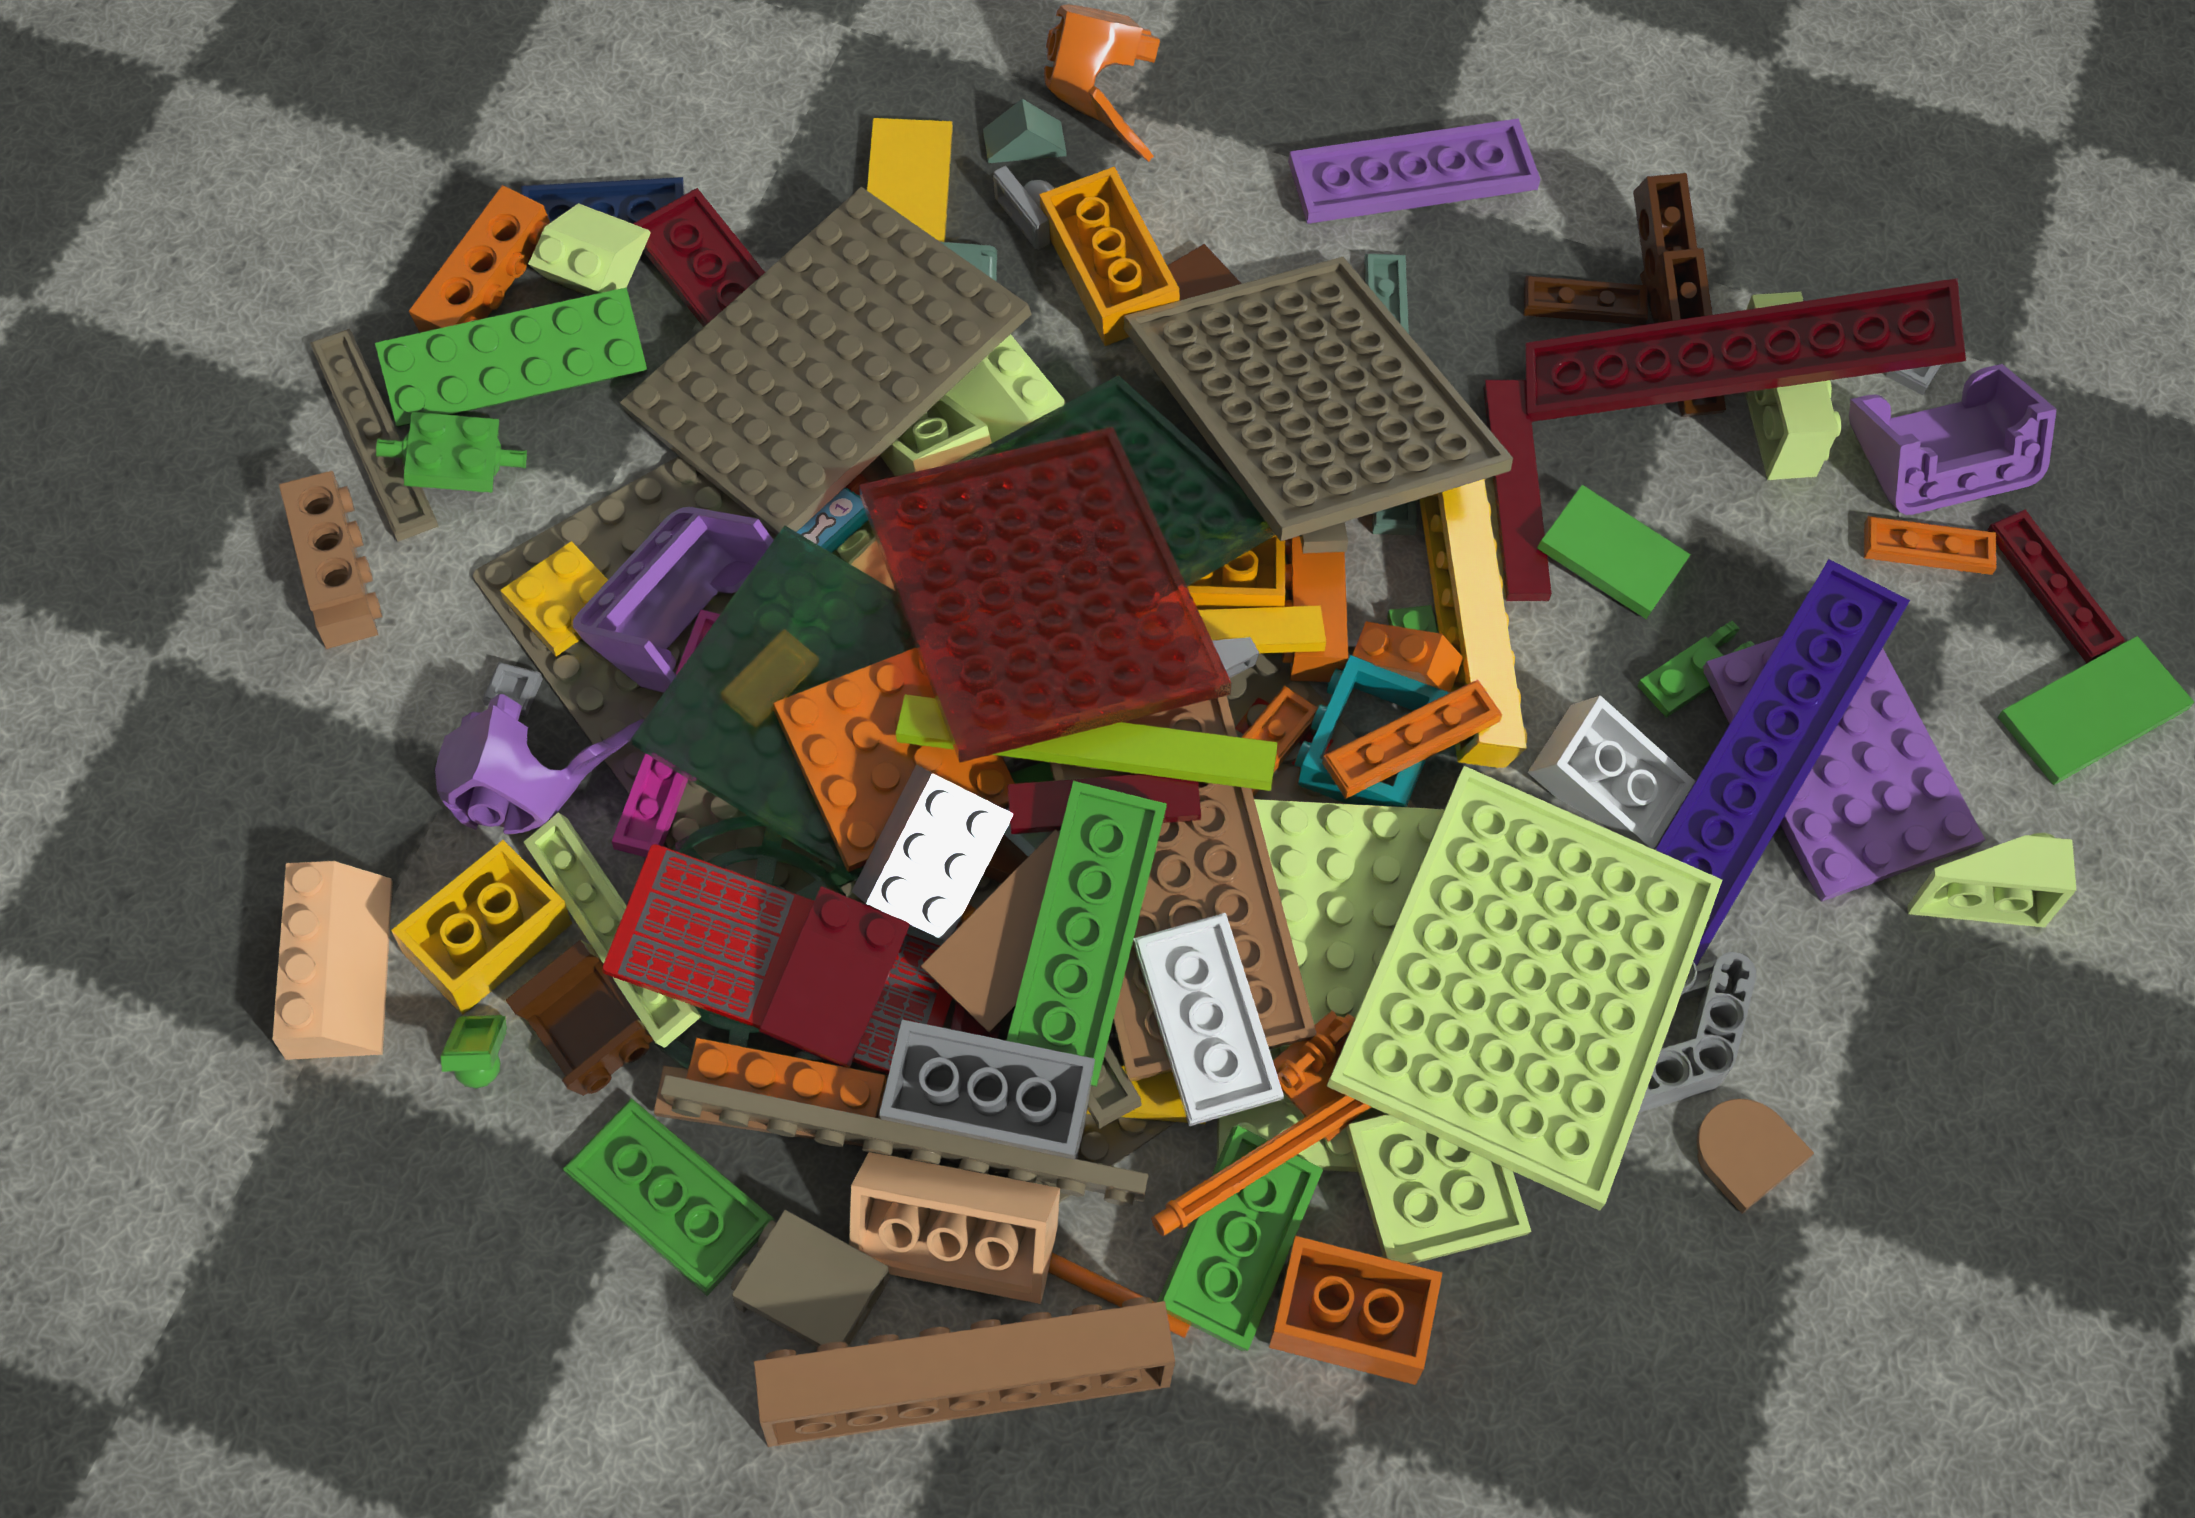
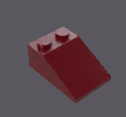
[759,886,910,1068]

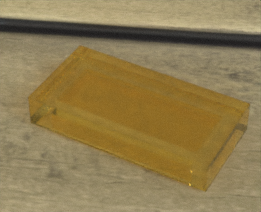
[721,629,819,727]

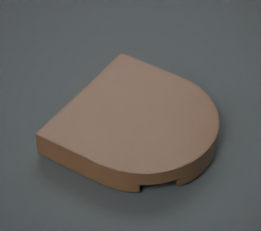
[1697,1099,1814,1214]

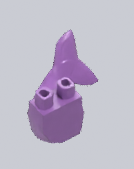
[435,694,649,834]

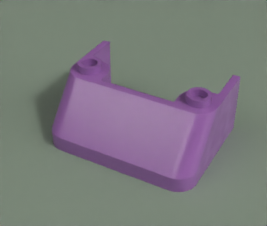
[573,507,795,698]

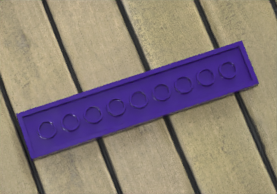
[1655,559,1910,966]

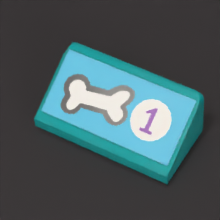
[780,487,877,566]

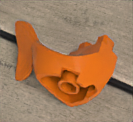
[1044,4,1160,162]

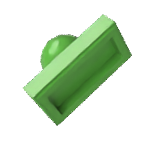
[441,1015,507,1089]

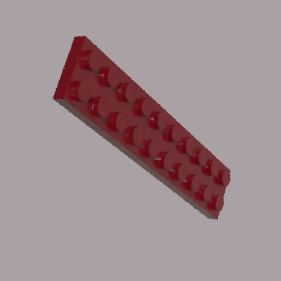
[1526,278,1966,422]

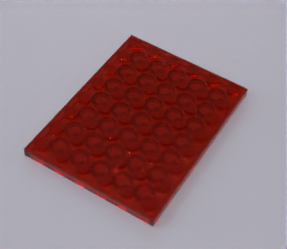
[859,427,1232,763]

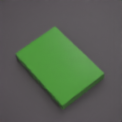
[1537,485,1691,619]

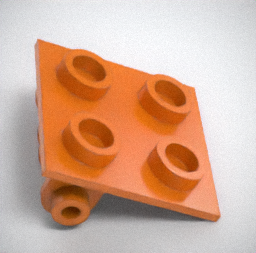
[1273,1010,1361,1142]

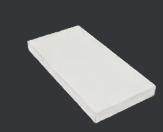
[1133,913,1284,1126]

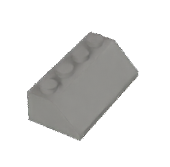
[879,1020,1095,1160]

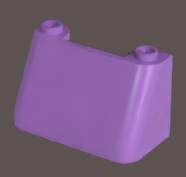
[1849,364,2057,515]

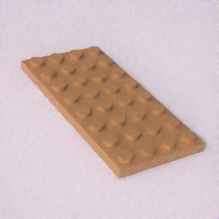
[1049,677,1317,1081]

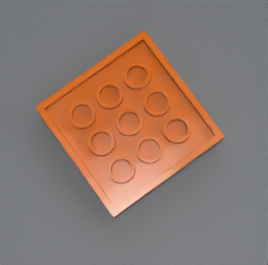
[773,637,1015,872]

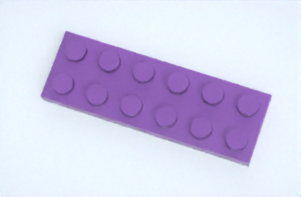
[1288,118,1540,224]

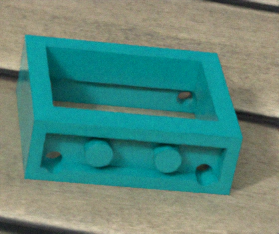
[1295,655,1450,807]

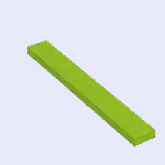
[896,694,1278,791]

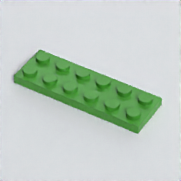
[375,287,647,427]
[1006,781,1167,1087]

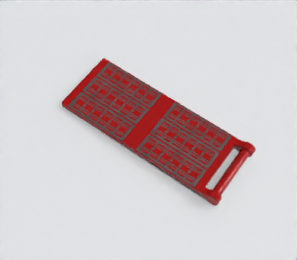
[602,844,952,1074]

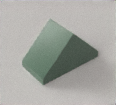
[983,99,1067,163]

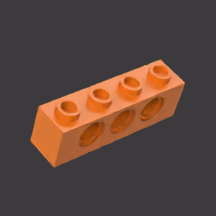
[409,185,550,332]

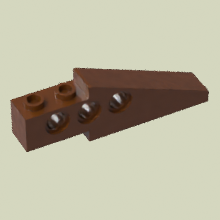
[1633,173,1726,417]

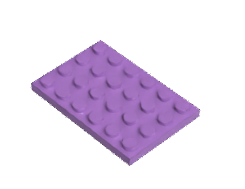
[1703,636,1985,902]

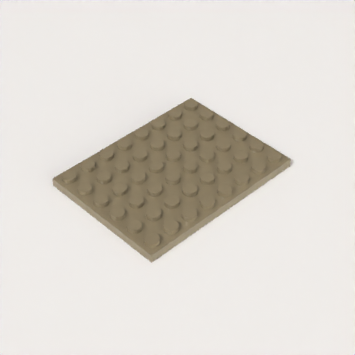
[620,187,1032,542]
[1123,257,1513,541]

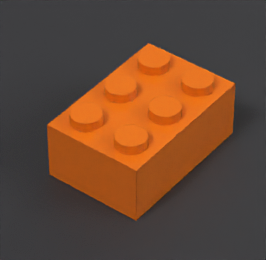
[1269,1236,1442,1385]

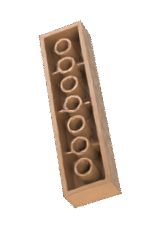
[754,1297,1175,1447]

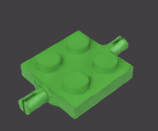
[376,412,527,493]

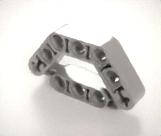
[1638,952,1756,1113]

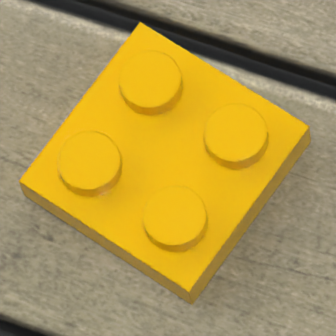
[500,541,608,657]

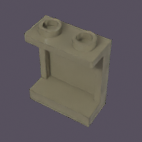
[731,1210,890,1347]

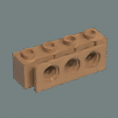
[279,471,383,649]

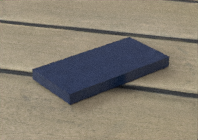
[521,177,685,224]

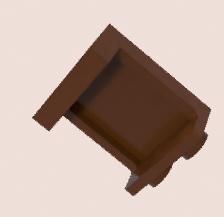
[506,939,654,1096]

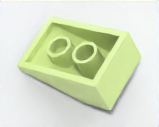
[880,395,998,504]
[1907,833,2076,927]

